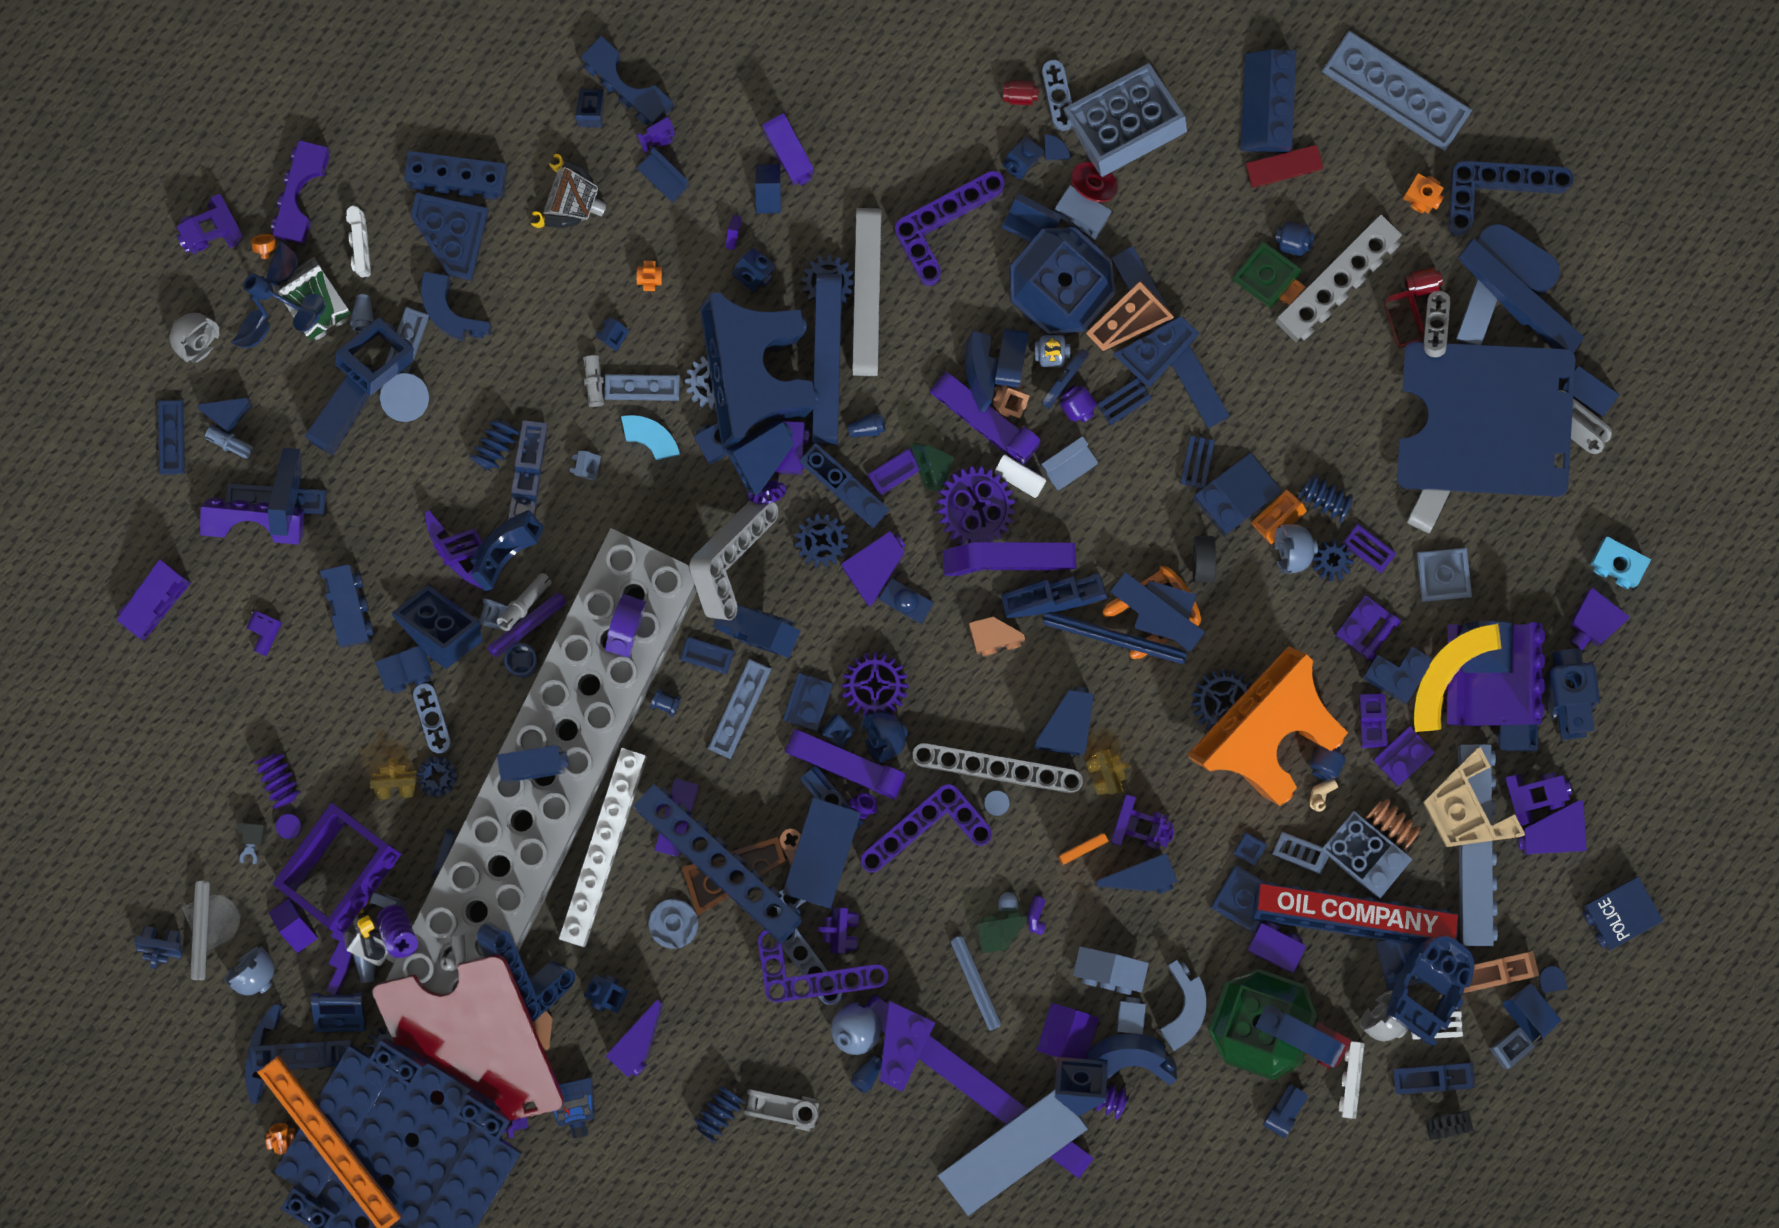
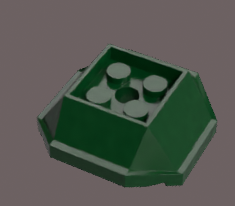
[1208,969,1319,1081]

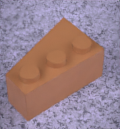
[1086,281,1175,351]

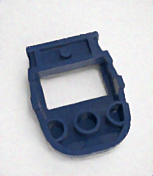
[1386,936,1474,1046]

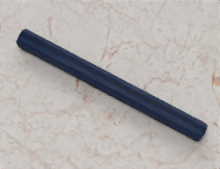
[1043,612,1187,664]

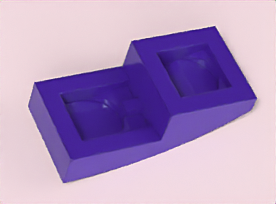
[1359,694,1387,748]

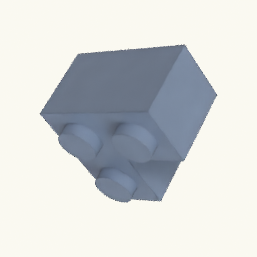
[1073,947,1149,995]

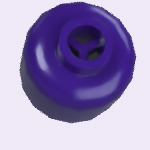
[1060,385,1097,422]

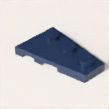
[1113,316,1200,388]

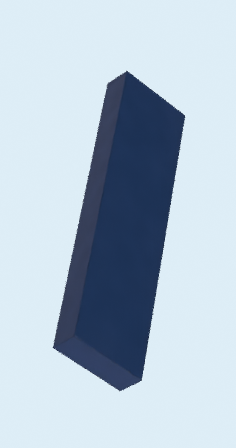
[226,483,327,515]
[1111,572,1205,652]

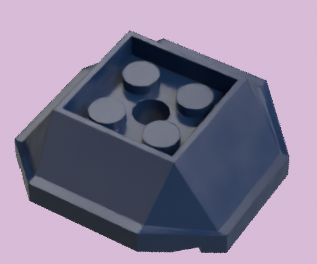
[1009,227,1116,334]

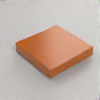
[1058,833,1108,866]

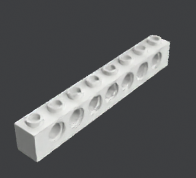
[559,748,647,947]

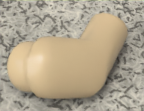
[1309,779,1338,812]

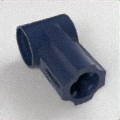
[1263,1084,1308,1138]

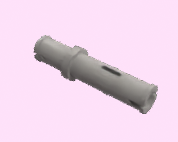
[497,573,552,631]

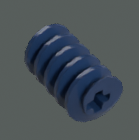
[469,417,520,472]
[1297,473,1353,524]
[693,1086,746,1143]

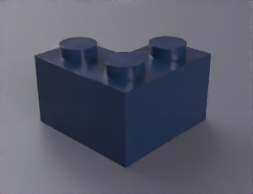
[1362,647,1433,704]

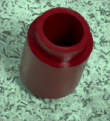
[1003,80,1039,106]
[1405,267,1443,296]

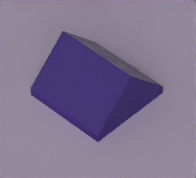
[1036,1003,1099,1059]

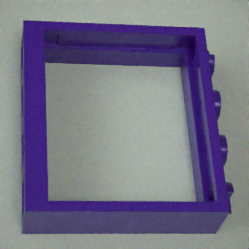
[272,802,401,936]

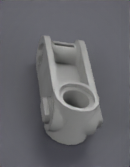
[1558,390,1612,454]
[743,1089,819,1131]

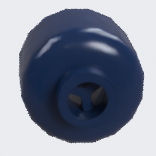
[1276,221,1314,256]
[1309,745,1346,781]

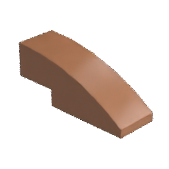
[1463,951,1539,993]

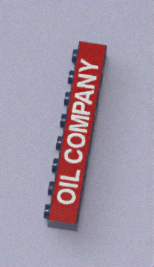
[1253,882,1458,945]

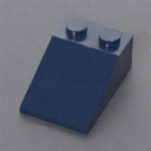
[1193,453,1282,537]
[392,585,482,669]
[1094,853,1178,895]

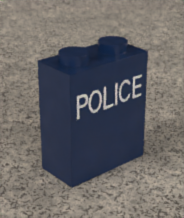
[1582,877,1663,950]

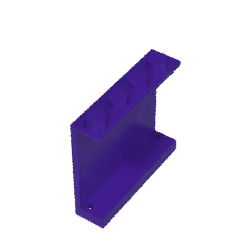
[1447,622,1545,726]

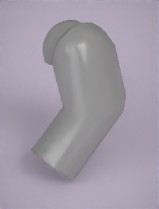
[441,935,466,971]

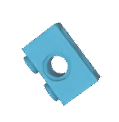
[1589,536,1651,589]

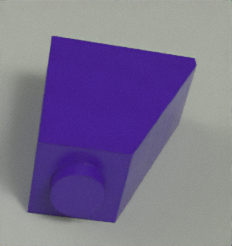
[762,113,814,185]
[841,531,906,607]
[1518,801,1587,855]

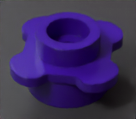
[849,793,878,819]

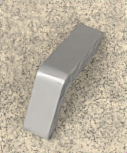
[690,501,778,620]

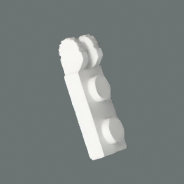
[346,205,371,277]

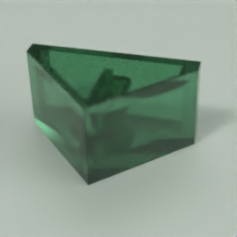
[910,443,955,492]

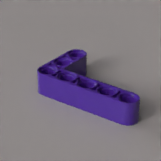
[895,171,1004,286]
[929,372,1040,466]
[943,542,1077,576]
[784,729,906,800]
[861,784,992,873]
[758,930,888,1002]

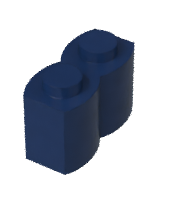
[375,646,434,694]

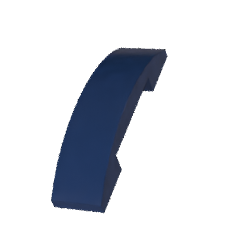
[245,1004,283,1104]
[250,1040,351,1072]

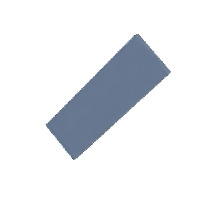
[1322,30,1472,152]
[938,1089,1089,1216]

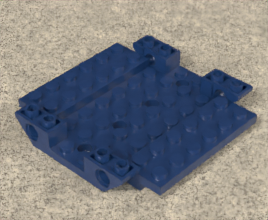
[275,1039,523,1228]

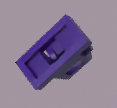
[176,194,243,254]
[1506,772,1572,825]
[1111,795,1174,850]

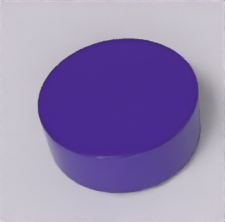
[276,814,302,839]

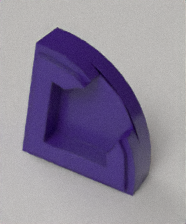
[726,215,742,250]

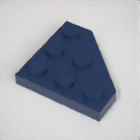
[411,193,489,281]

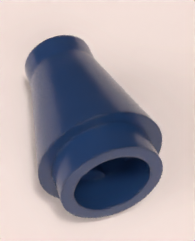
[848,412,886,438]
[849,1055,882,1094]

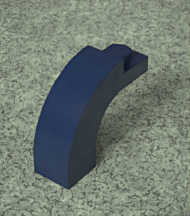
[421,272,492,342]
[470,510,544,591]
[1255,1005,1345,1068]
[1087,1033,1177,1085]

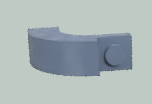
[1159,960,1206,1051]

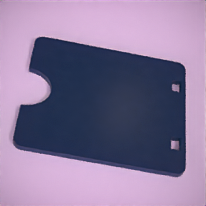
[1397,342,1575,497]

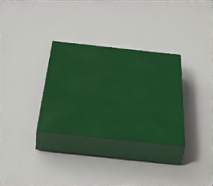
[1232,241,1302,309]

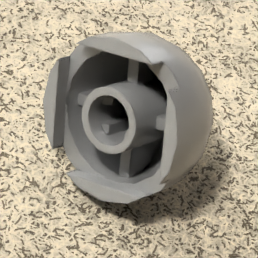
[170,312,219,363]
[1360,990,1408,1041]

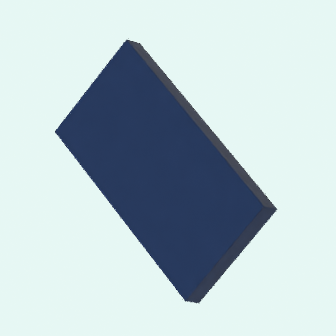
[782,798,861,909]

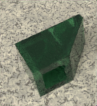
[977,912,1027,954]

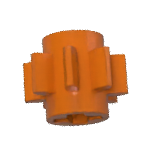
[637,261,662,291]
[265,1123,296,1155]

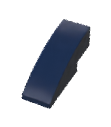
[964,331,998,413]
[1393,1062,1476,1094]

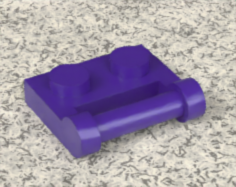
[1335,595,1401,662]

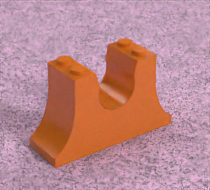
[1187,646,1348,806]

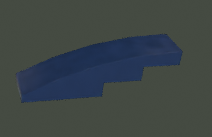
[508,420,548,520]
[1001,573,1107,618]

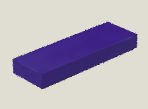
[655,778,699,857]

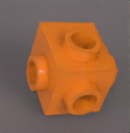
[1403,173,1444,214]

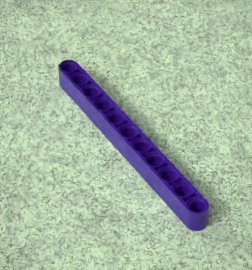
[864,994,1094,1178]

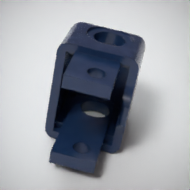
[1544,649,1600,740]

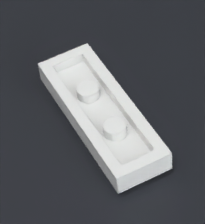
[1339,1042,1365,1119]

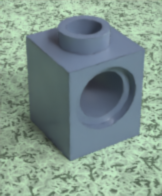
[1116,997,1146,1034]

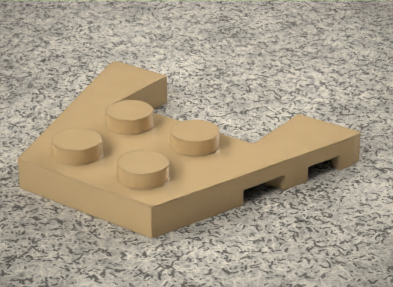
[1423,747,1525,847]

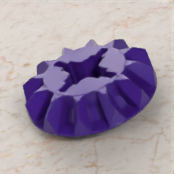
[747,481,787,504]

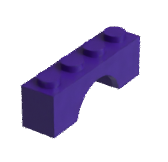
[271,140,331,246]
[200,498,304,545]

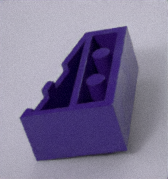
[880,1001,935,1092]

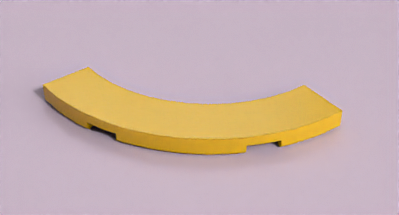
[1414,624,1501,732]

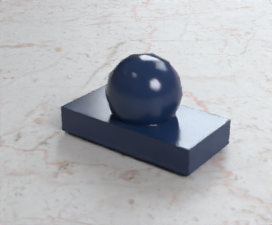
[879,578,934,625]

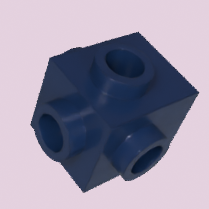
[731,248,776,292]
[584,974,629,1013]

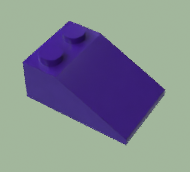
[606,1000,664,1077]

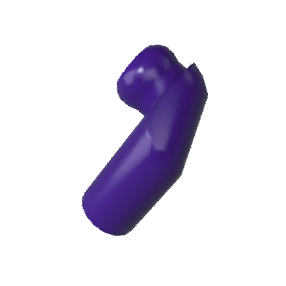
[1028,896,1046,935]

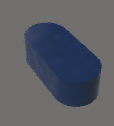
[1476,224,1560,295]

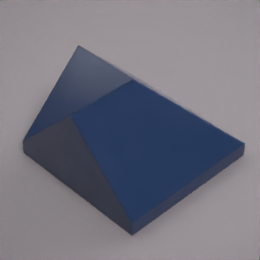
[1459,620,1514,673]
[1054,1057,1108,1117]

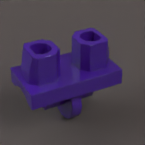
[817,908,859,954]

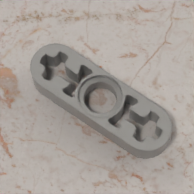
[1424,291,1450,357]

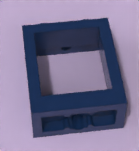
[336,318,414,396]
[497,745,569,783]

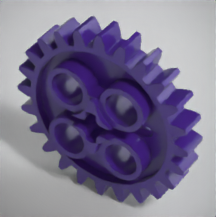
[936,467,1015,545]

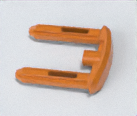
[1102,566,1201,659]

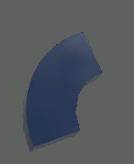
[1042,349,1090,409]

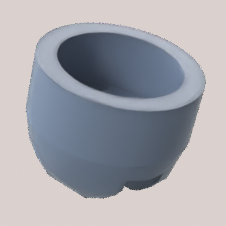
[998,892,1018,911]

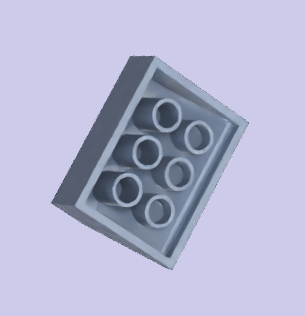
[1063,63,1187,177]

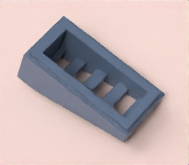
[1273,832,1329,875]

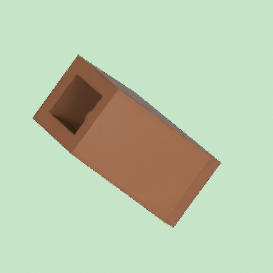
[969,617,1025,657]

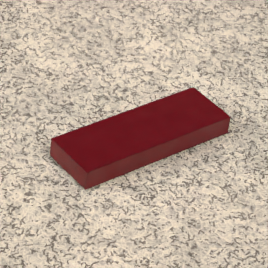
[1245,145,1324,188]

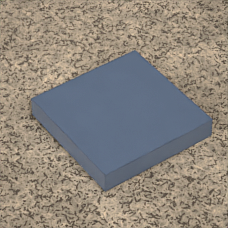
[1416,548,1472,602]

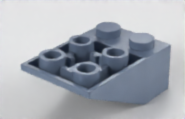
[1322,811,1412,900]

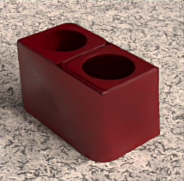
[1383,291,1425,348]

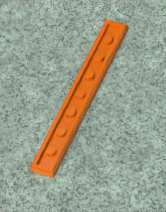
[258,1056,402,1228]

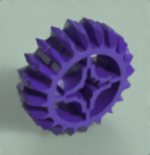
[841,652,909,717]

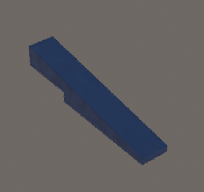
[1457,239,1585,353]

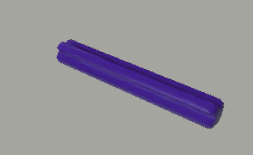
[488,593,566,657]

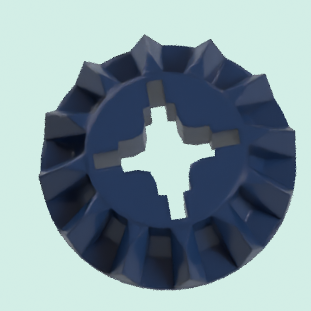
[417,757,457,796]

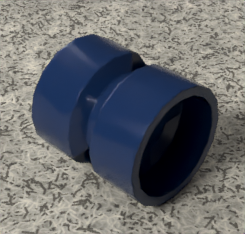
[504,643,540,678]

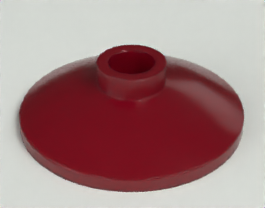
[1071,162,1118,202]

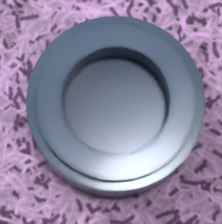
[984,791,1009,816]

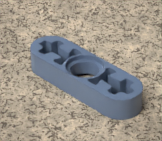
[1042,60,1072,131]
[413,684,451,754]

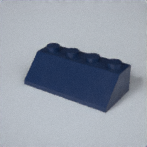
[1240,49,1296,153]

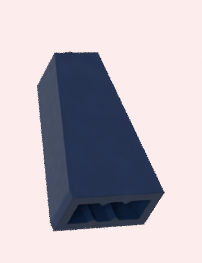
[305,365,375,456]

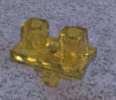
[1086,749,1130,795]
[370,758,417,800]

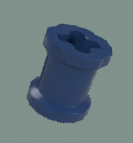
[650,688,682,718]

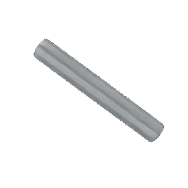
[191,881,210,980]

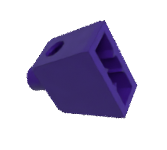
[1570,588,1630,650]

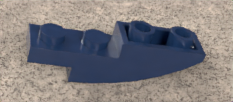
[799,443,890,528]

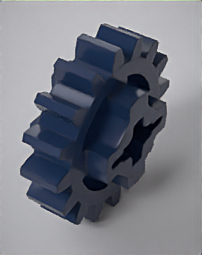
[801,255,855,306]
[795,514,848,568]

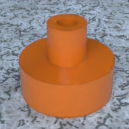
[250,234,277,259]

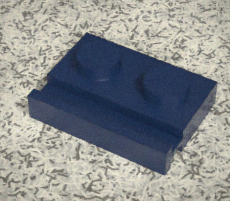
[783,673,833,732]

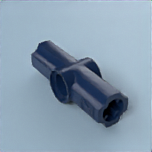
[799,766,864,831]

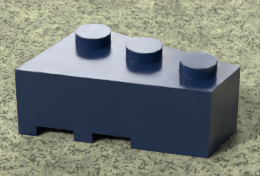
[320,564,374,648]
[712,605,801,658]

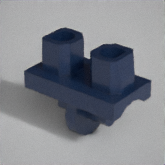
[134,926,183,969]

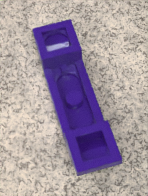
[425,510,493,592]

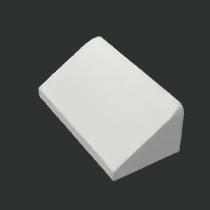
[995,455,1046,498]

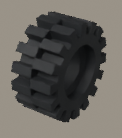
[1425,1110,1474,1140]

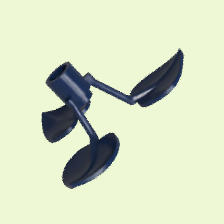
[230,242,325,348]

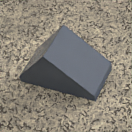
[1489,1027,1535,1069]

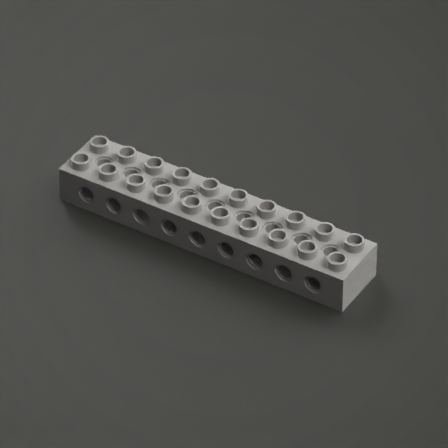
[386,528,697,994]

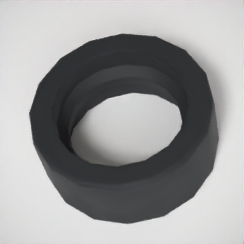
[1192,536,1216,583]

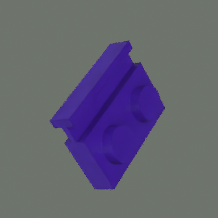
[637,117,676,153]
[1373,727,1435,787]

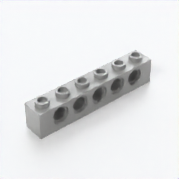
[1275,215,1402,342]

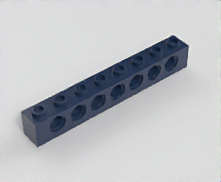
[633,784,802,944]

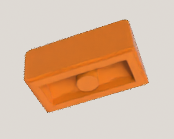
[1251,489,1307,544]

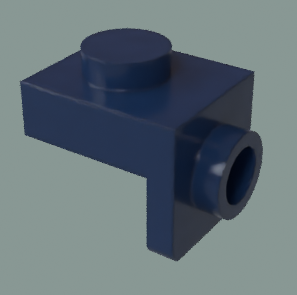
[1002,136,1045,180]

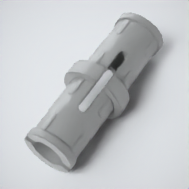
[583,355,604,407]

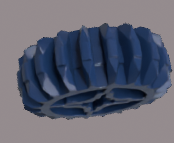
[1191,669,1252,732]

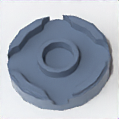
[380,372,430,422]
[648,899,699,949]

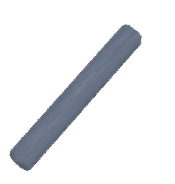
[951,936,1001,1030]

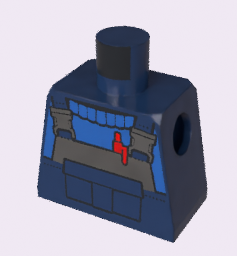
[552,1077,595,1139]

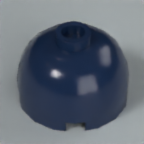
[862,712,908,763]

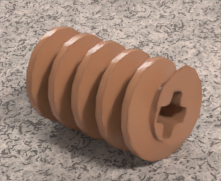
[1364,799,1421,851]

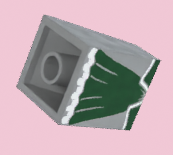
[274,257,351,341]

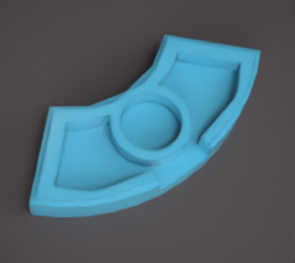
[621,415,680,460]

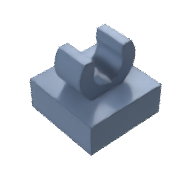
[570,451,601,480]

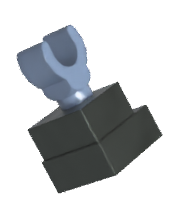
[238,822,267,864]

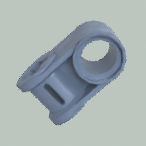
[477,599,523,630]

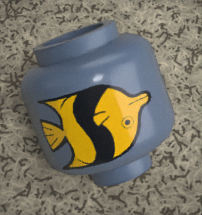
[1035,335,1070,367]

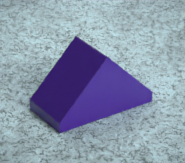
[269,898,318,953]

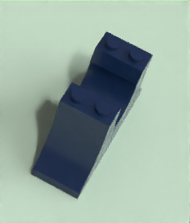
[699,293,818,451]

